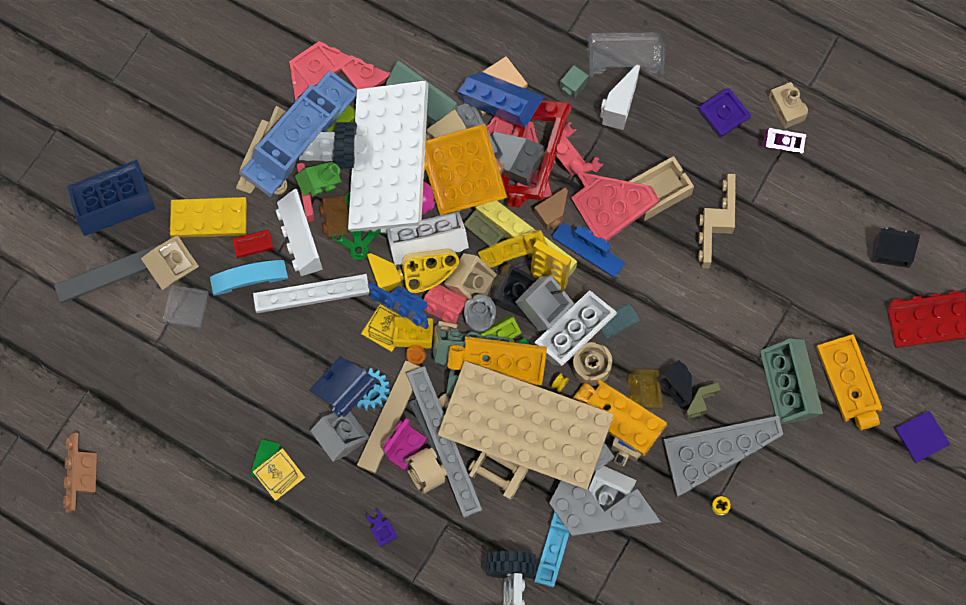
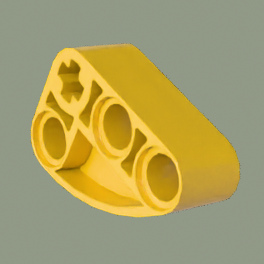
[402,249,459,293]

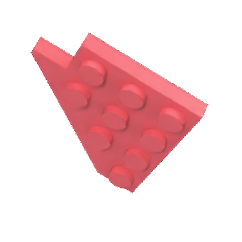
[571,172,661,241]

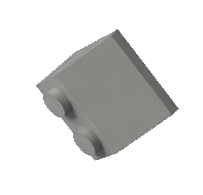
[311,412,370,461]

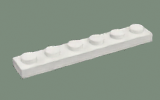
[253,274,370,313]

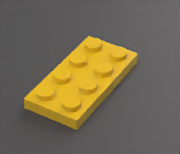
[170,197,247,238]
[531,240,571,291]

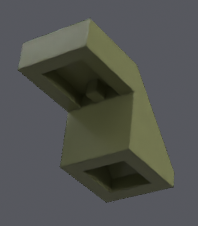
[685,383,721,420]

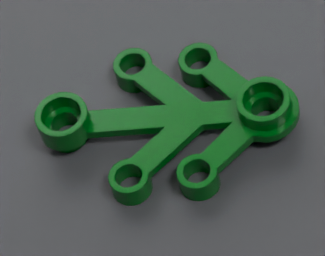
[329,191,381,261]

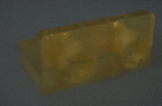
[628,369,663,410]

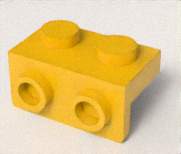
[393,317,433,348]

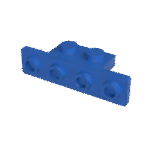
[552,223,625,278]
[368,282,429,329]

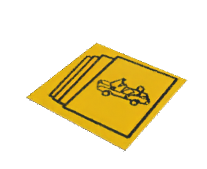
[361,304,401,352]
[253,448,305,501]

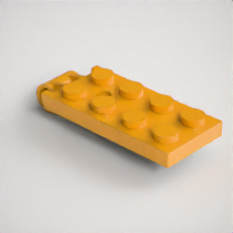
[816,334,882,431]
[447,337,547,385]
[572,381,667,456]

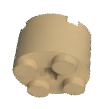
[572,342,612,386]
[404,448,447,494]

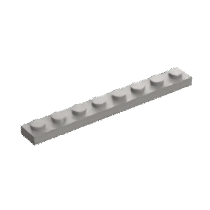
[407,366,482,518]

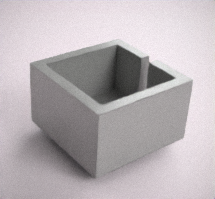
[515,275,574,331]

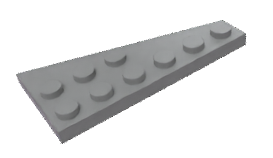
[663,416,783,498]

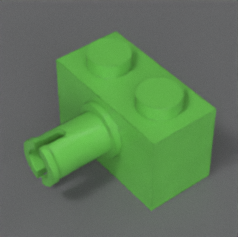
[295,162,342,197]

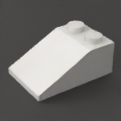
[600,65,640,130]

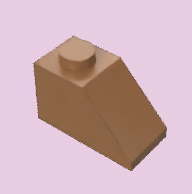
[534,187,568,231]

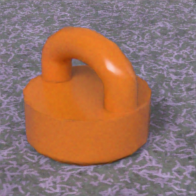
[406,345,426,364]

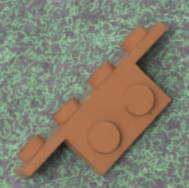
[63,433,97,513]

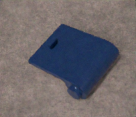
[309,356,376,417]

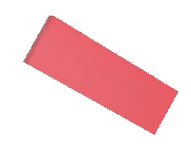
[297,163,315,222]

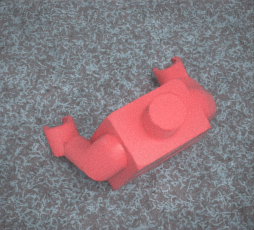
[549,122,603,176]

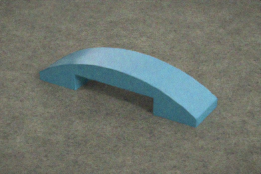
[210,260,288,296]
[534,512,570,588]

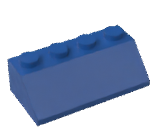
[458,72,544,128]

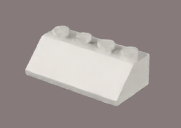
[276,189,323,276]
[386,211,469,265]
[535,290,617,366]

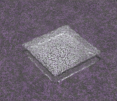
[163,285,209,329]

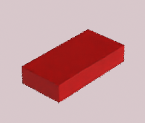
[232,230,274,259]

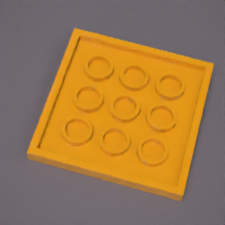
[424,124,507,215]

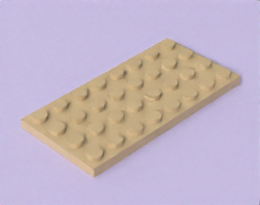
[438,361,614,490]

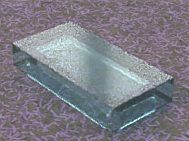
[600,304,640,340]

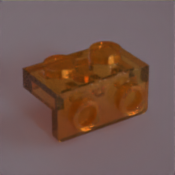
[319,195,351,240]

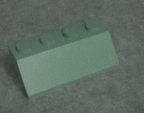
[386,60,457,126]
[760,338,823,425]

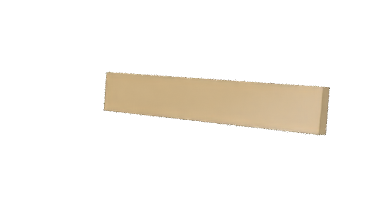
[357,360,421,474]

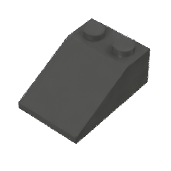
[491,131,545,187]

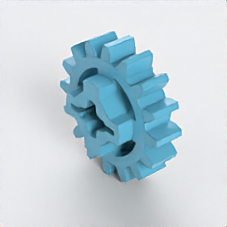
[357,368,390,411]

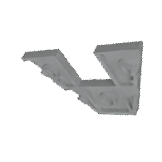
[550,443,661,536]

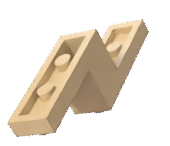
[698,174,735,268]

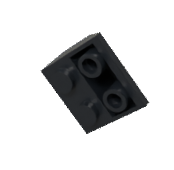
[871,227,920,268]

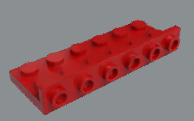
[887,291,966,348]

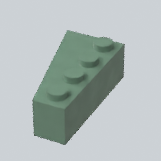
[432,325,514,365]

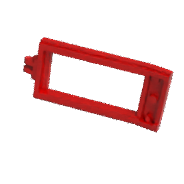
[501,101,572,208]

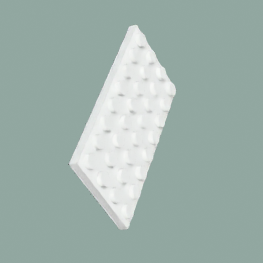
[348,81,428,232]

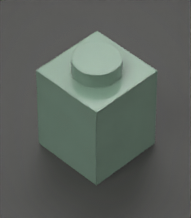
[560,65,589,99]

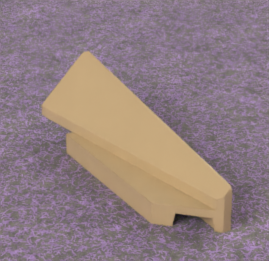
[236,106,286,194]

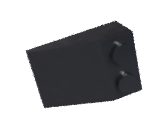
[488,264,557,320]

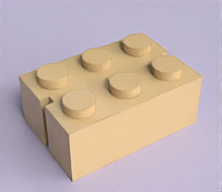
[629,156,694,221]

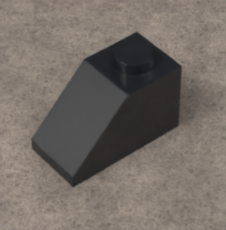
[656,360,692,408]

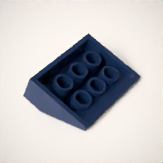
[67,160,156,236]

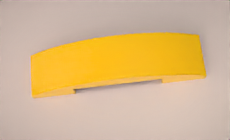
[478,230,548,268]

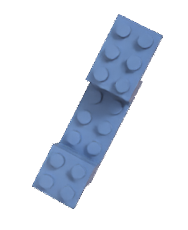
[240,70,357,197]

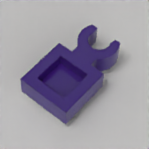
[367,509,398,547]

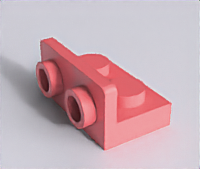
[424,285,468,324]

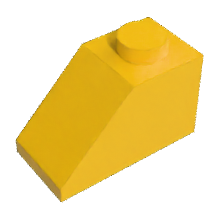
[367,253,404,292]

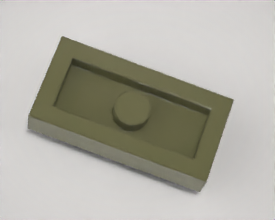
[464,210,504,247]

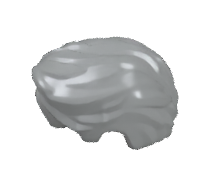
[464,294,496,332]

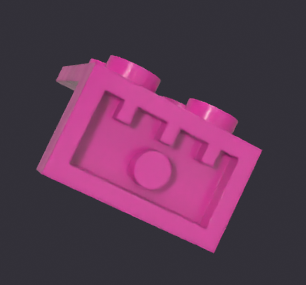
[383,418,428,471]

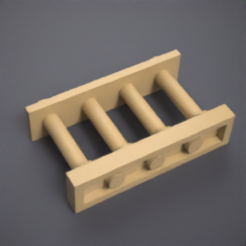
[468,452,529,499]

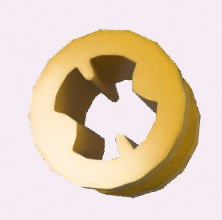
[551,373,569,393]
[712,496,731,516]

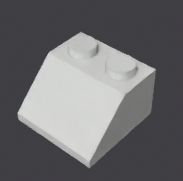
[589,466,637,511]

